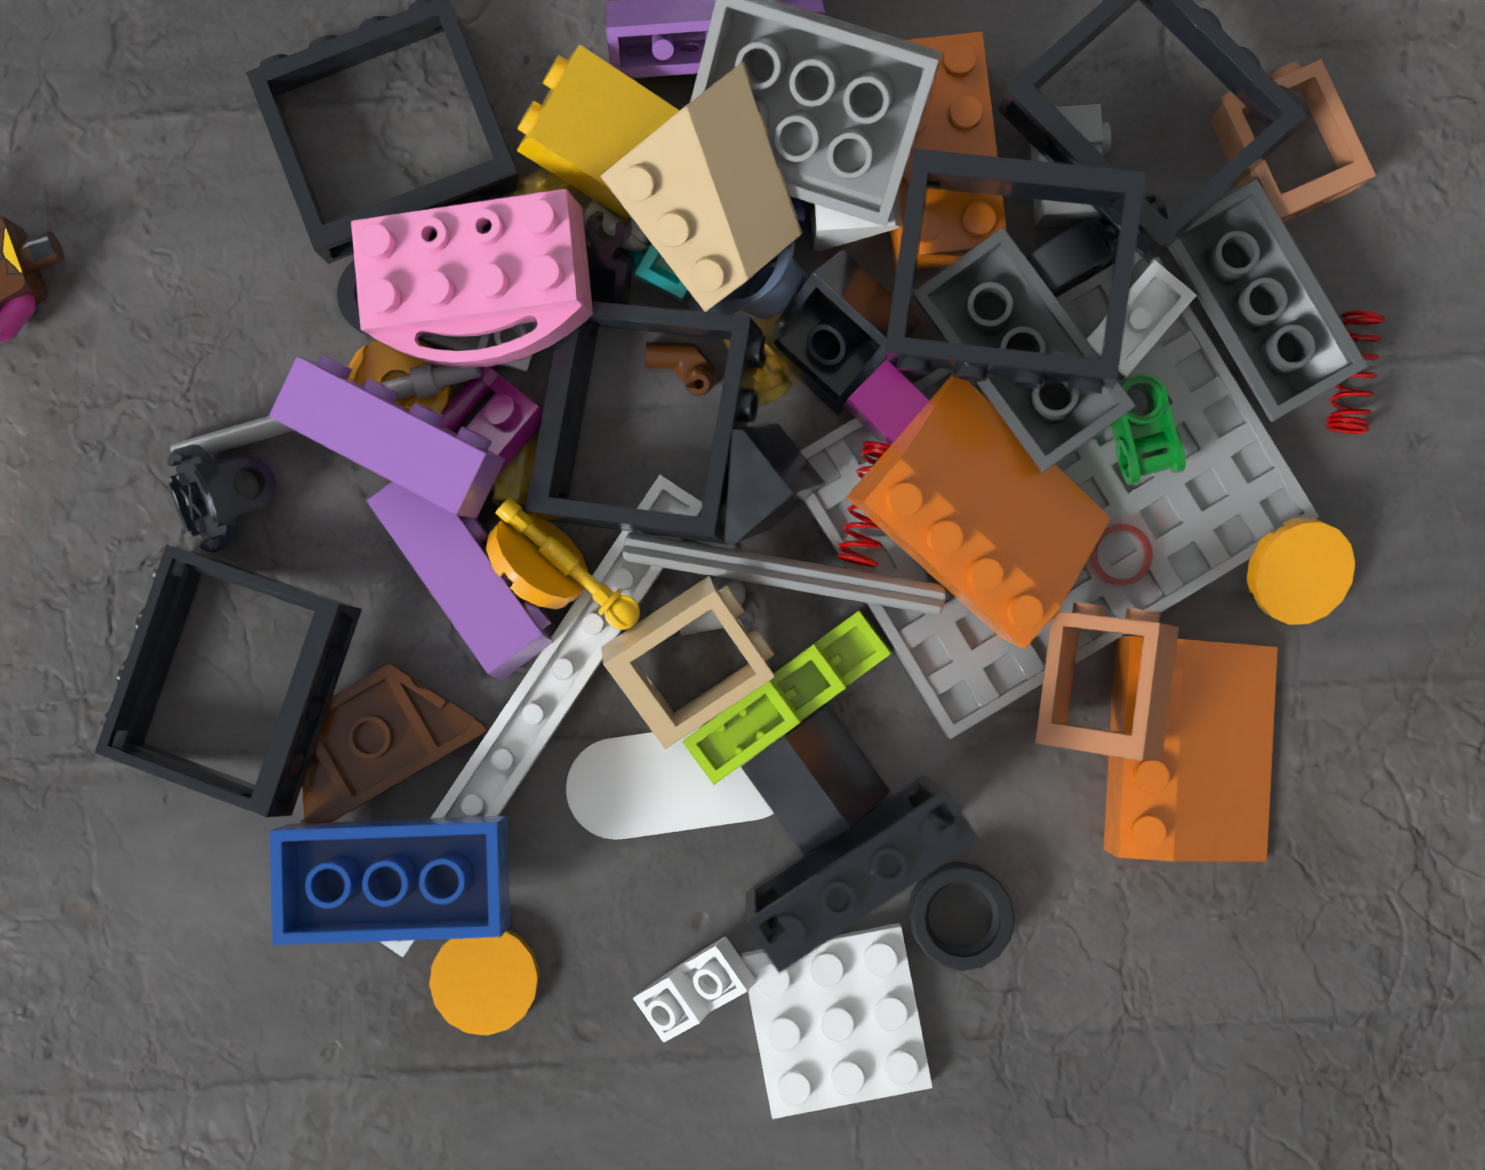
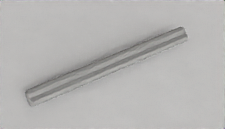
[623,532,946,614]

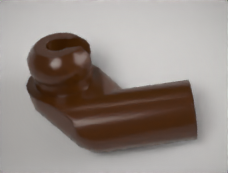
[645,342,717,396]

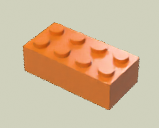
[889,31,1007,272]

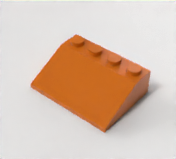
[846,374,1111,650]
[1103,636,1278,862]

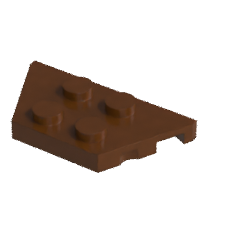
[300,663,489,823]

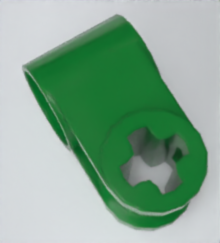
[1111,374,1186,485]

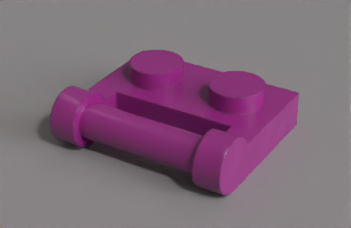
[441,367,543,480]

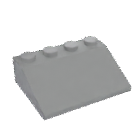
[691,0,943,227]

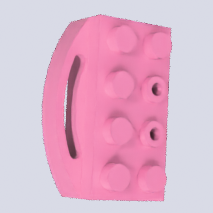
[351,189,593,368]

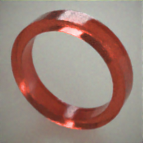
[1089,524,1153,586]

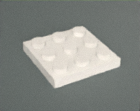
[742,923,933,1119]

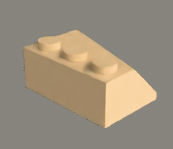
[600,61,802,312]

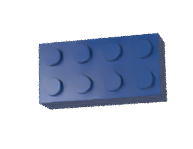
[270,816,511,945]

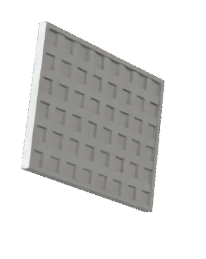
[801,251,1319,739]

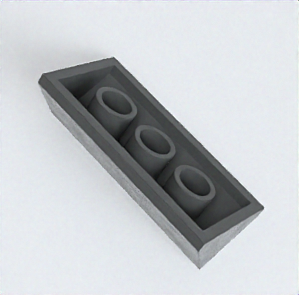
[1168,179,1368,422]
[913,228,1136,473]

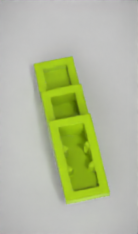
[682,609,892,785]

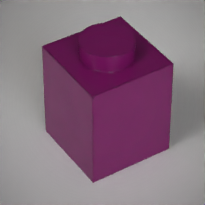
[843,359,930,445]

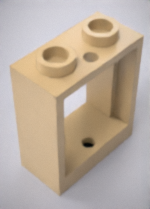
[601,576,775,749]

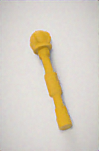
[495,497,640,630]

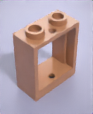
[1208,59,1376,223]
[1035,602,1179,761]

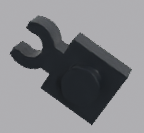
[586,211,634,305]

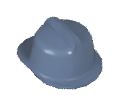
[688,241,808,319]

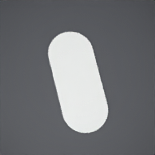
[566,725,785,840]

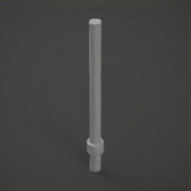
[170,363,481,455]

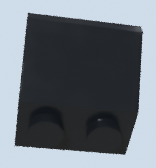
[764,249,922,415]

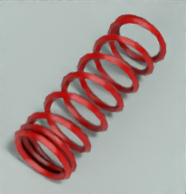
[1325,310,1385,434]
[836,441,891,567]

